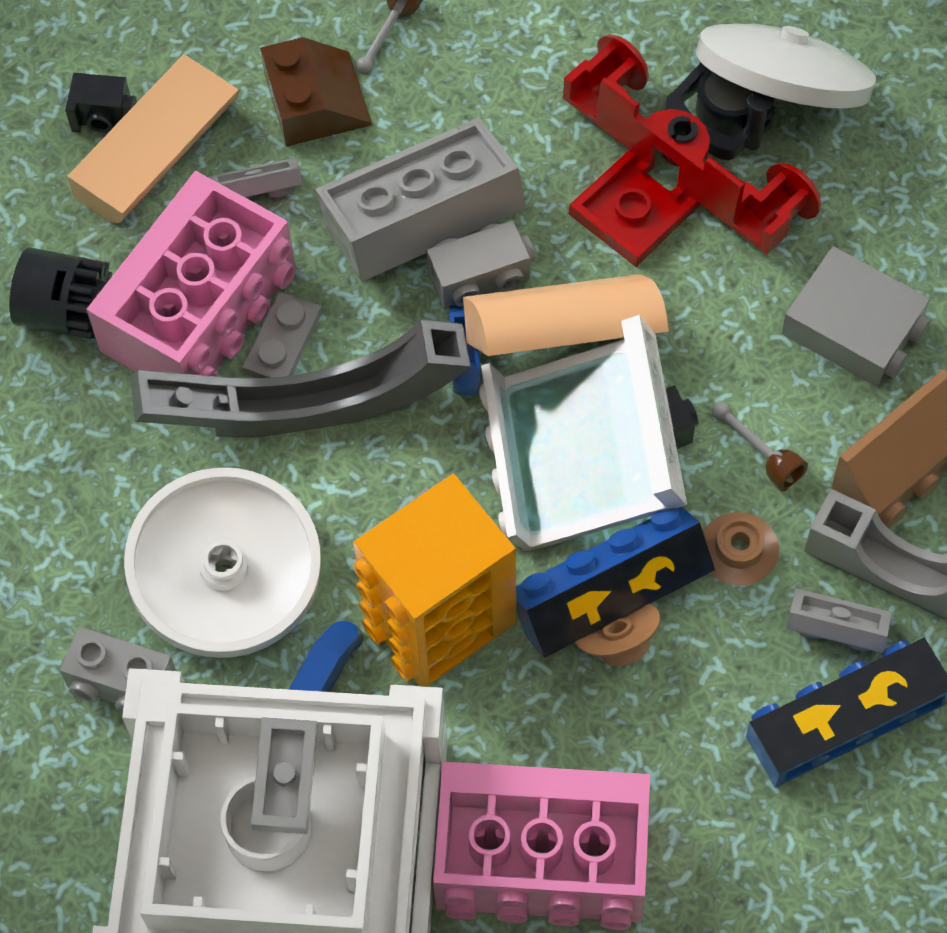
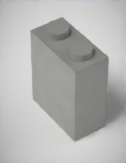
[782,246,931,388]

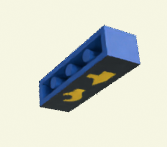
[516,507,715,658]
[746,637,947,788]

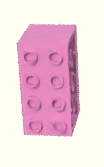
[86,170,296,377]
[433,762,650,930]

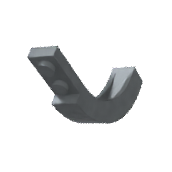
[130,320,470,438]

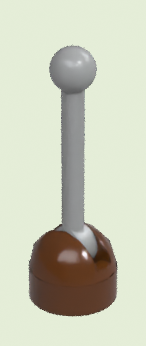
[356,0,423,74]
[712,402,808,491]

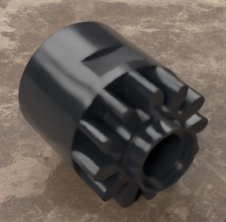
[9,247,112,339]

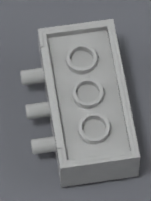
[315,117,526,282]

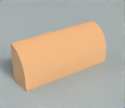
[67,54,239,223]
[463,274,669,356]

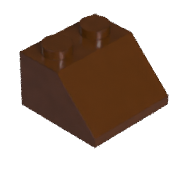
[260,37,372,147]

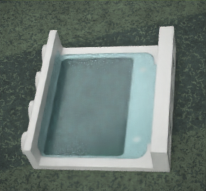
[479,315,687,551]

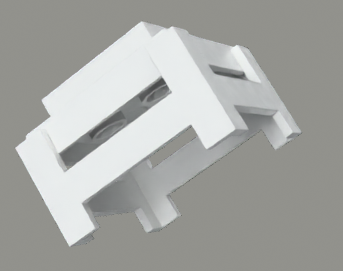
[92,668,448,933]

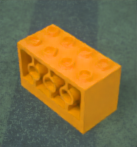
[352,473,516,687]

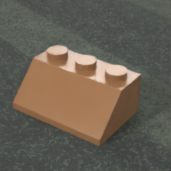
[831,369,947,528]

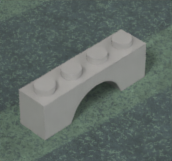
[804,489,947,619]

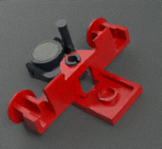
[563,34,821,267]

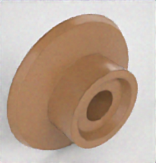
[703,512,779,586]
[575,603,660,666]

